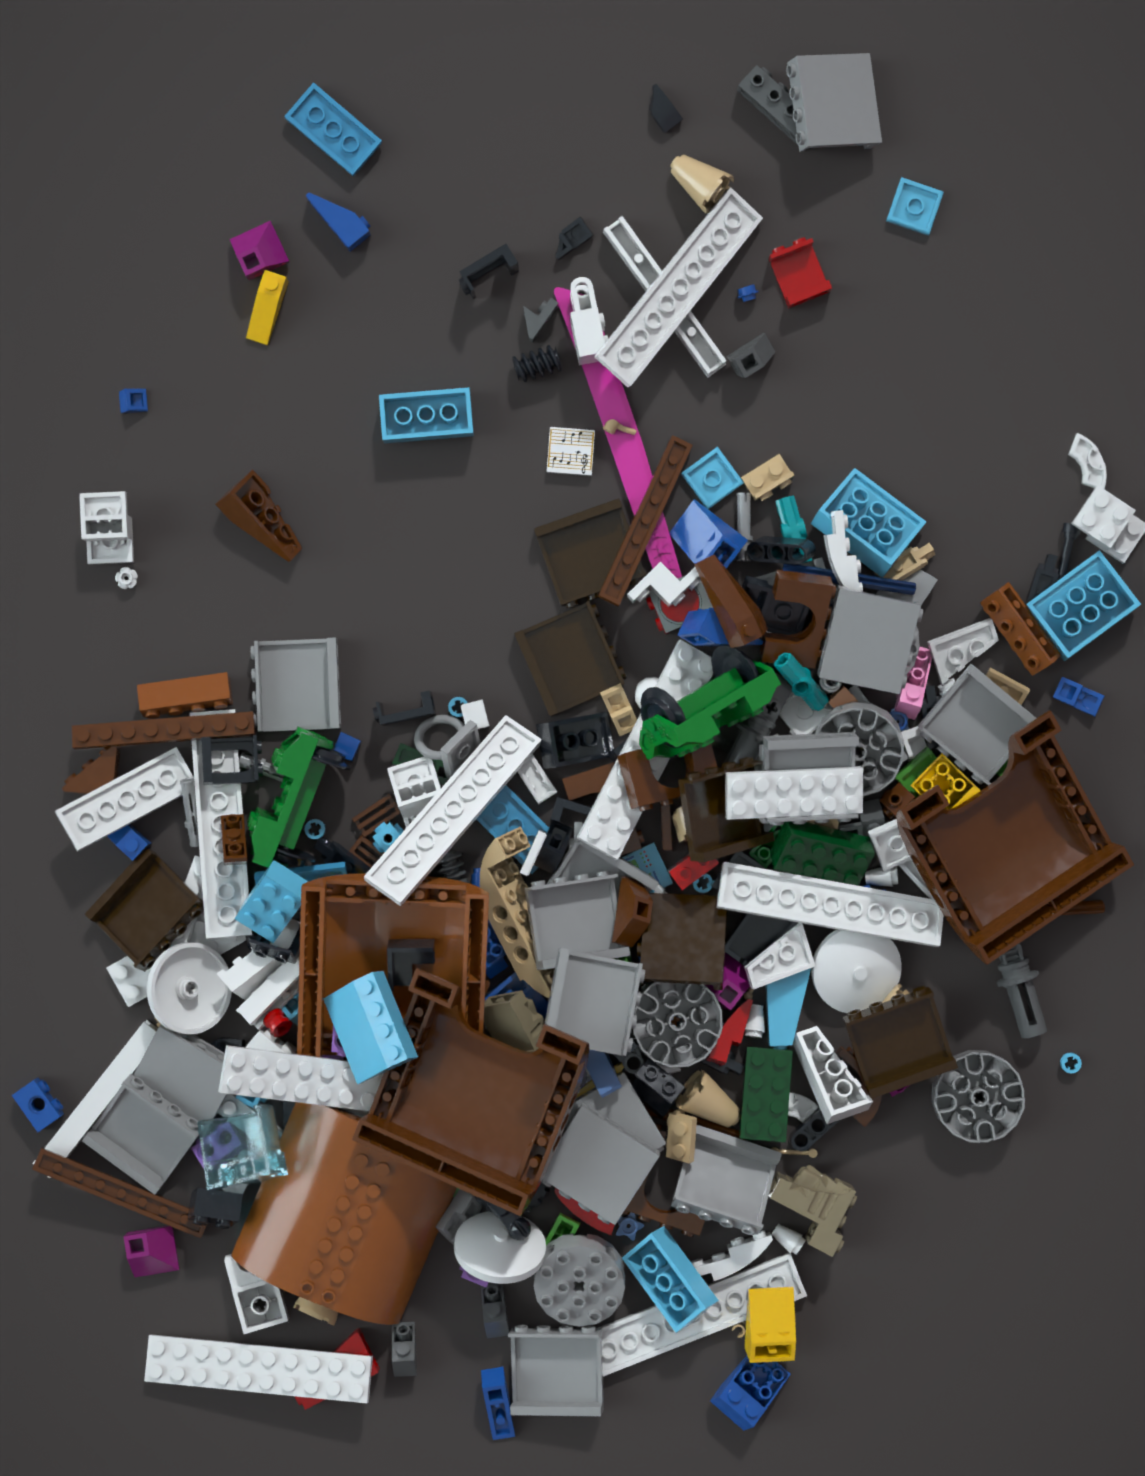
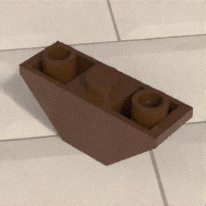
[62,746,121,794]
[221,814,247,866]
[612,876,653,948]

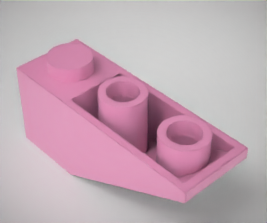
[894,647,932,720]

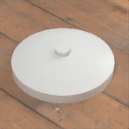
[811,930,901,1013]
[147,942,232,1034]
[454,1211,546,1284]

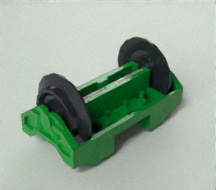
[639,645,781,760]
[247,726,351,868]

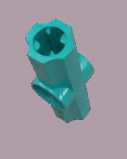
[775,495,812,565]
[774,652,829,711]

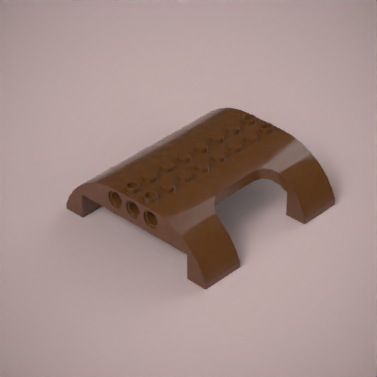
[896,711,1134,965]
[352,968,589,1216]

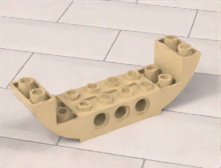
[479,826,555,998]

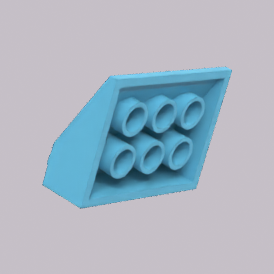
[811,468,926,578]
[1026,550,1141,661]
[323,971,418,1084]

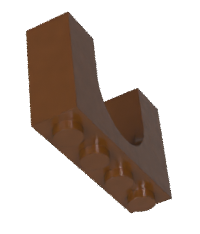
[759,570,836,669]
[617,744,717,812]
[562,762,645,856]
[623,1173,705,1237]

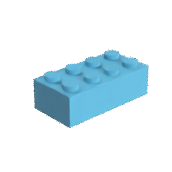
[379,387,474,443]
[622,1226,719,1333]

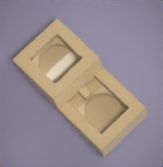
[600,683,637,736]

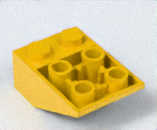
[910,753,981,809]
[745,1287,796,1363]

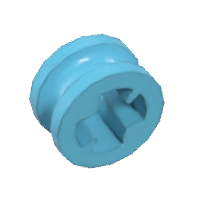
[448,697,467,717]
[305,819,326,839]
[693,873,713,893]
[1060,1052,1082,1074]

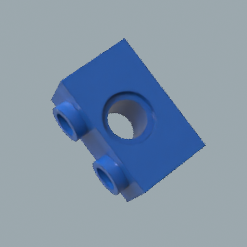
[12,1077,64,1132]

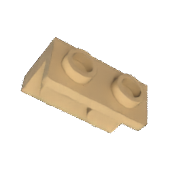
[741,454,795,501]

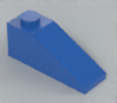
[306,193,371,252]
[107,824,152,861]
[481,1367,515,1440]

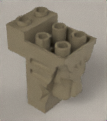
[484,990,545,1052]
[769,1164,857,1257]

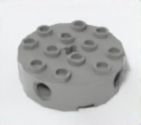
[814,701,904,796]
[630,982,723,1068]
[931,1050,1025,1143]
[533,1233,625,1327]

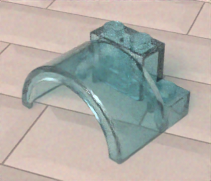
[197,1104,288,1190]

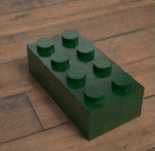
[770,821,875,886]
[739,1047,793,1143]

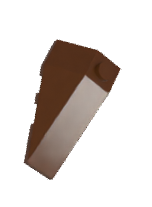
[215,469,302,562]
[694,555,768,648]

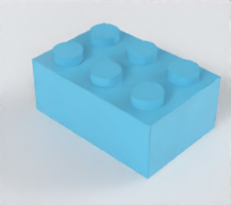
[235,860,308,943]

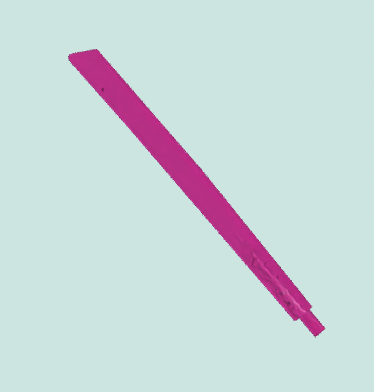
[554,287,682,579]

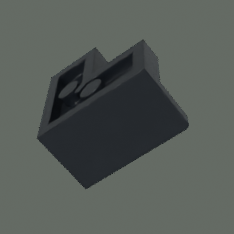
[387,939,435,991]

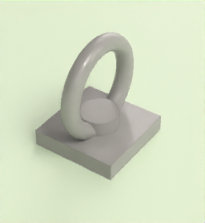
[414,715,481,779]

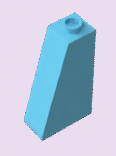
[765,968,811,1050]

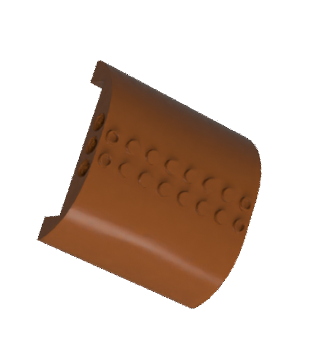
[297,873,489,1057]
[231,1102,457,1325]

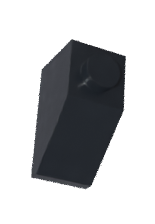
[534,820,573,874]

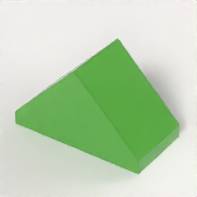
[545,1213,580,1245]

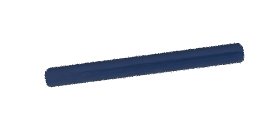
[782,564,916,595]

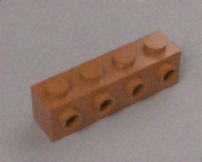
[980,582,1062,676]
[137,672,233,719]

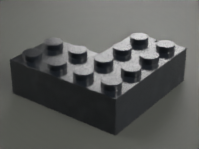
[710,851,798,966]

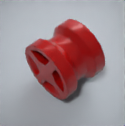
[263,1008,292,1037]

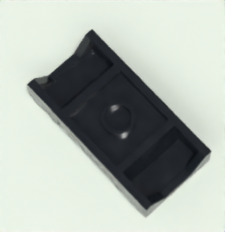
[742,576,834,635]

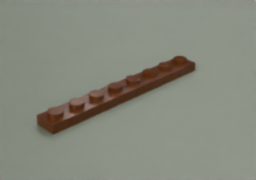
[597,435,693,607]
[72,711,255,750]
[32,1147,207,1238]

